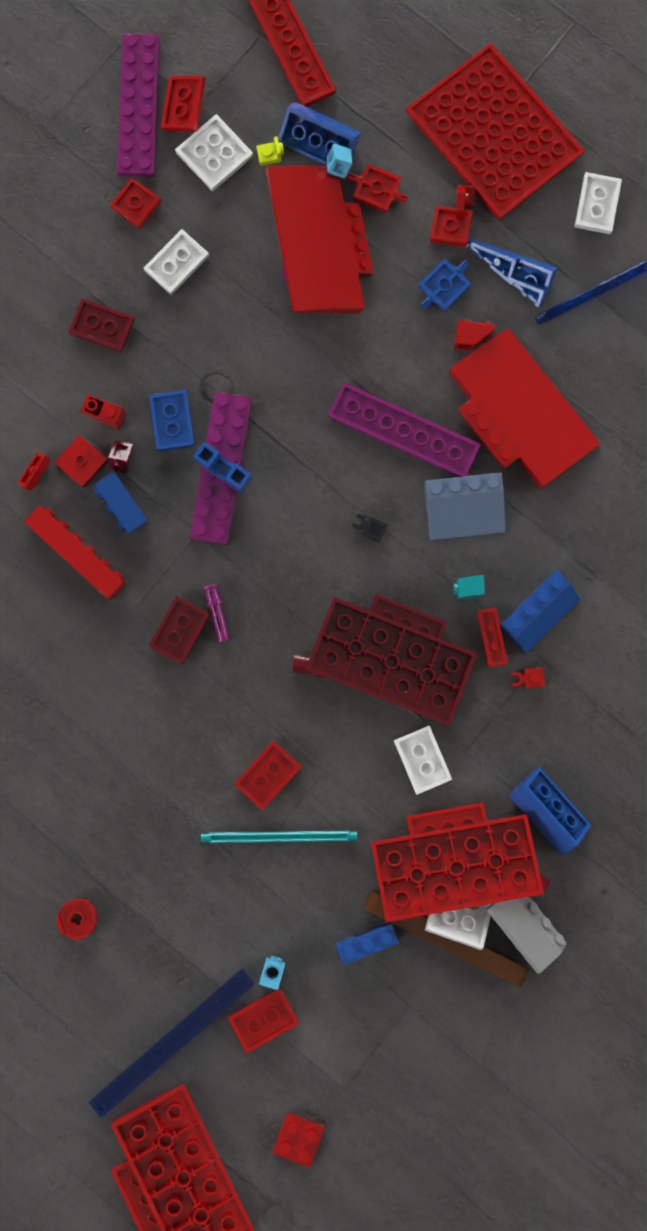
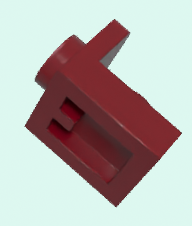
[108,440,133,473]

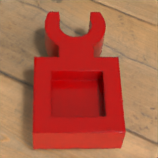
[510,667,545,688]

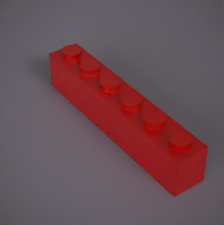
[24,505,126,600]

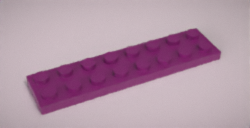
[117,34,160,177]
[328,382,481,477]
[190,392,252,545]

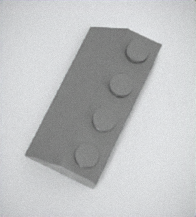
[487,897,567,974]

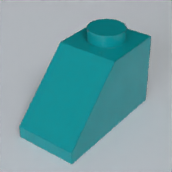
[453,575,485,600]

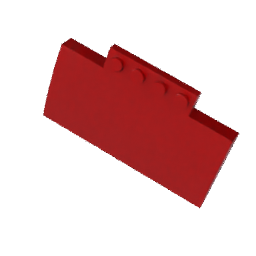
[266,165,374,314]
[449,328,601,489]
[371,803,544,922]
[111,1083,255,1231]

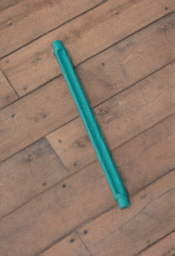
[201,830,357,844]

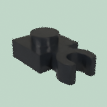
[352,514,388,543]

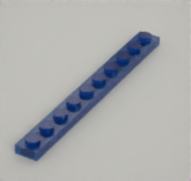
[89,968,255,1118]

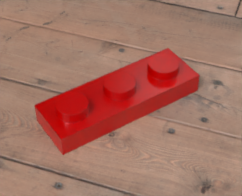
[477,608,508,668]

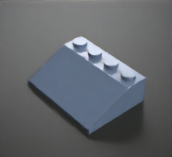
[423,473,505,541]

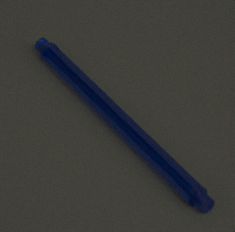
[535,260,647,324]

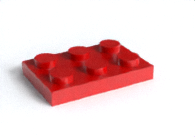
[161,75,206,132]
[234,740,302,810]
[228,987,299,1053]

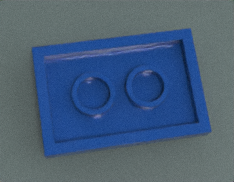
[149,390,195,452]

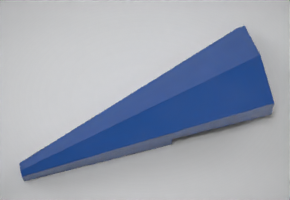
[467,238,558,308]

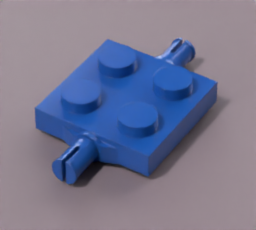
[418,258,471,312]

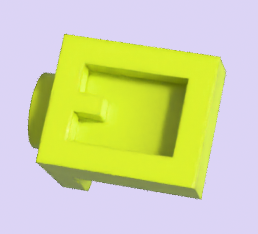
[256,137,284,166]

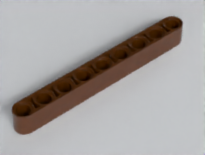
[364,890,530,987]

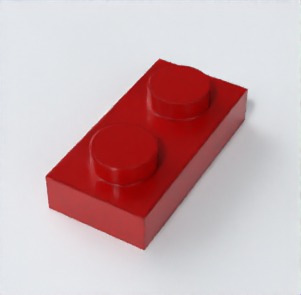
[17,452,51,491]

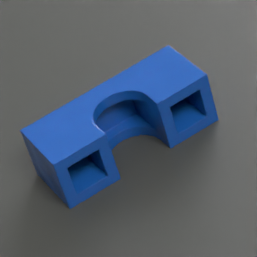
[193,442,253,494]
[336,922,399,966]

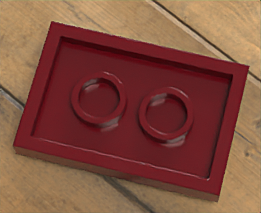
[68,298,135,353]
[149,596,210,665]

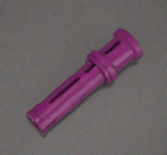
[202,584,230,643]

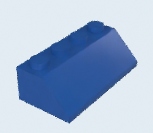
[278,102,361,166]
[500,570,580,653]
[509,766,591,855]

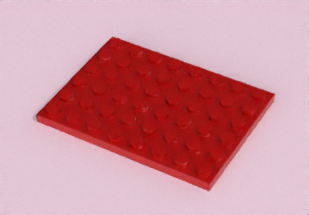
[406,42,585,221]

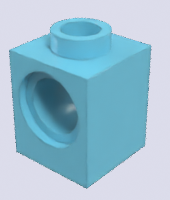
[326,144,352,178]
[259,956,285,990]

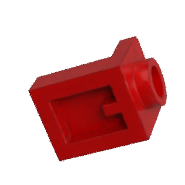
[456,186,476,211]

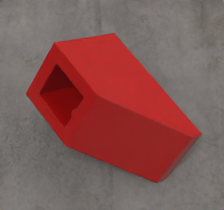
[454,319,495,351]
[80,394,126,430]

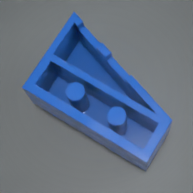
[94,471,148,533]

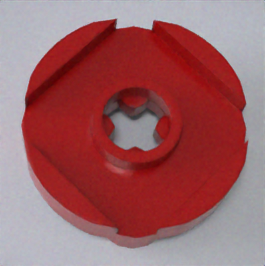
[57,898,98,940]

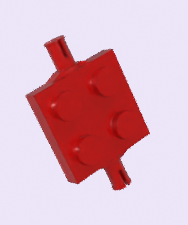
[347,164,408,213]

